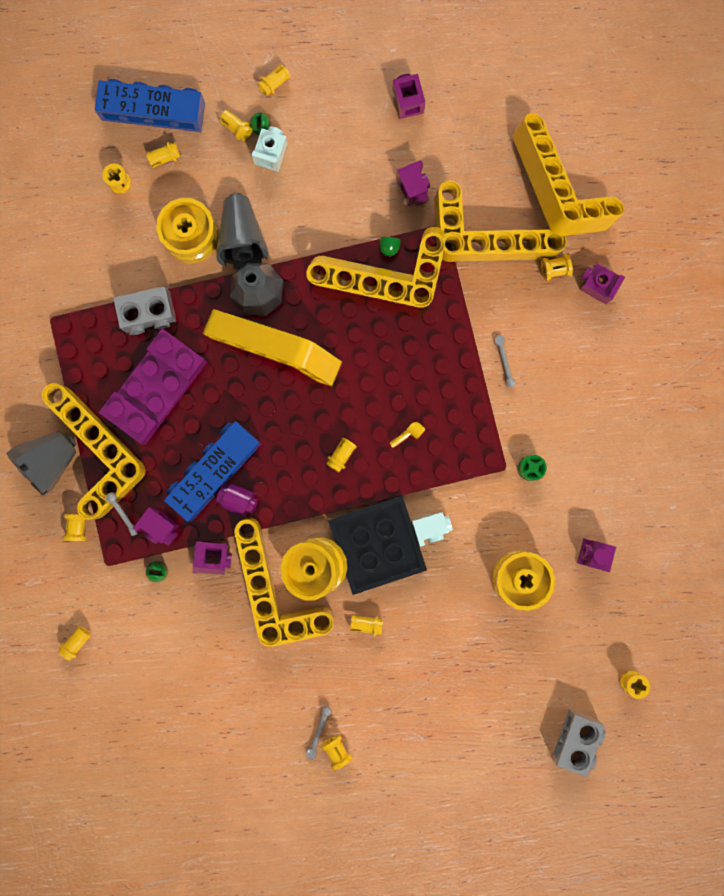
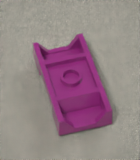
[99,329,207,445]

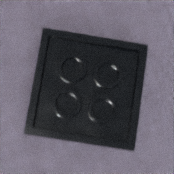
[328,496,427,595]

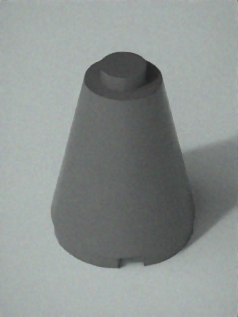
[216,193,269,269]

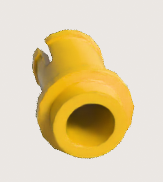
[257,64,290,96]
[219,109,253,141]
[146,141,181,169]
[326,438,357,472]
[350,615,383,637]
[58,625,91,661]

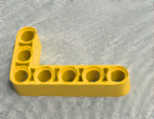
[513,113,625,236]
[434,180,567,262]
[306,227,446,307]
[203,309,342,386]
[42,383,146,520]
[235,517,334,647]

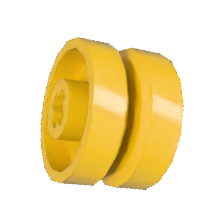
[156,198,219,263]
[280,537,347,601]
[492,550,555,611]

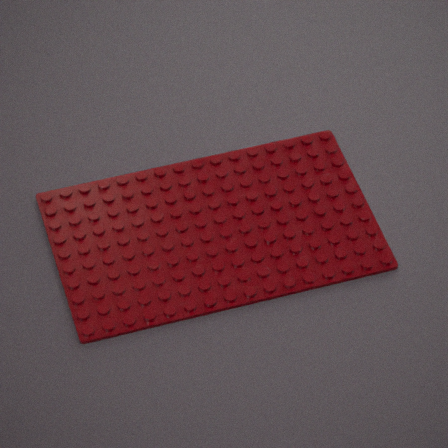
[50,226,506,566]

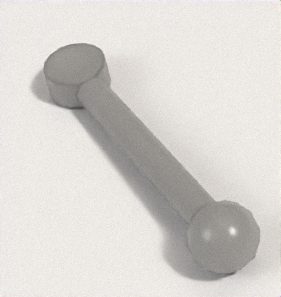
[494,335,515,388]
[106,493,138,536]
[306,706,332,759]

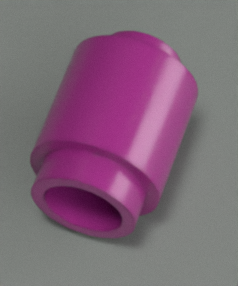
[216,483,258,517]

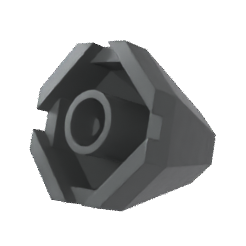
[229,262,284,317]
[6,431,77,497]

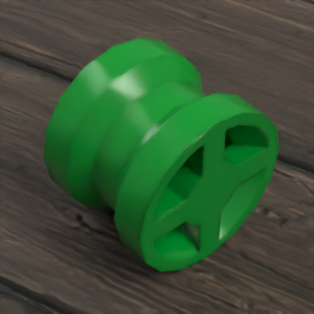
[517,455,547,481]

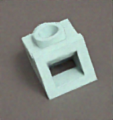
[252,127,288,172]
[411,512,453,547]

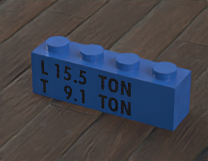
[95,79,205,132]
[164,421,262,522]

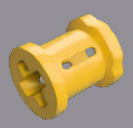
[102,163,131,194]
[541,253,573,281]
[62,514,87,541]
[620,670,650,699]
[320,734,353,771]

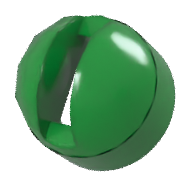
[250,112,271,136]
[379,237,401,256]
[146,561,168,582]

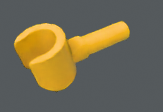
[390,422,425,448]

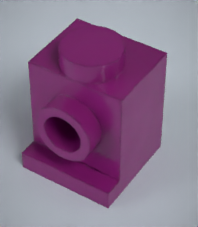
[392,74,426,119]
[396,160,430,206]
[579,263,625,304]
[133,507,179,546]
[577,538,616,572]
[193,542,232,575]

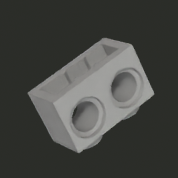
[114,286,177,335]
[552,709,606,777]

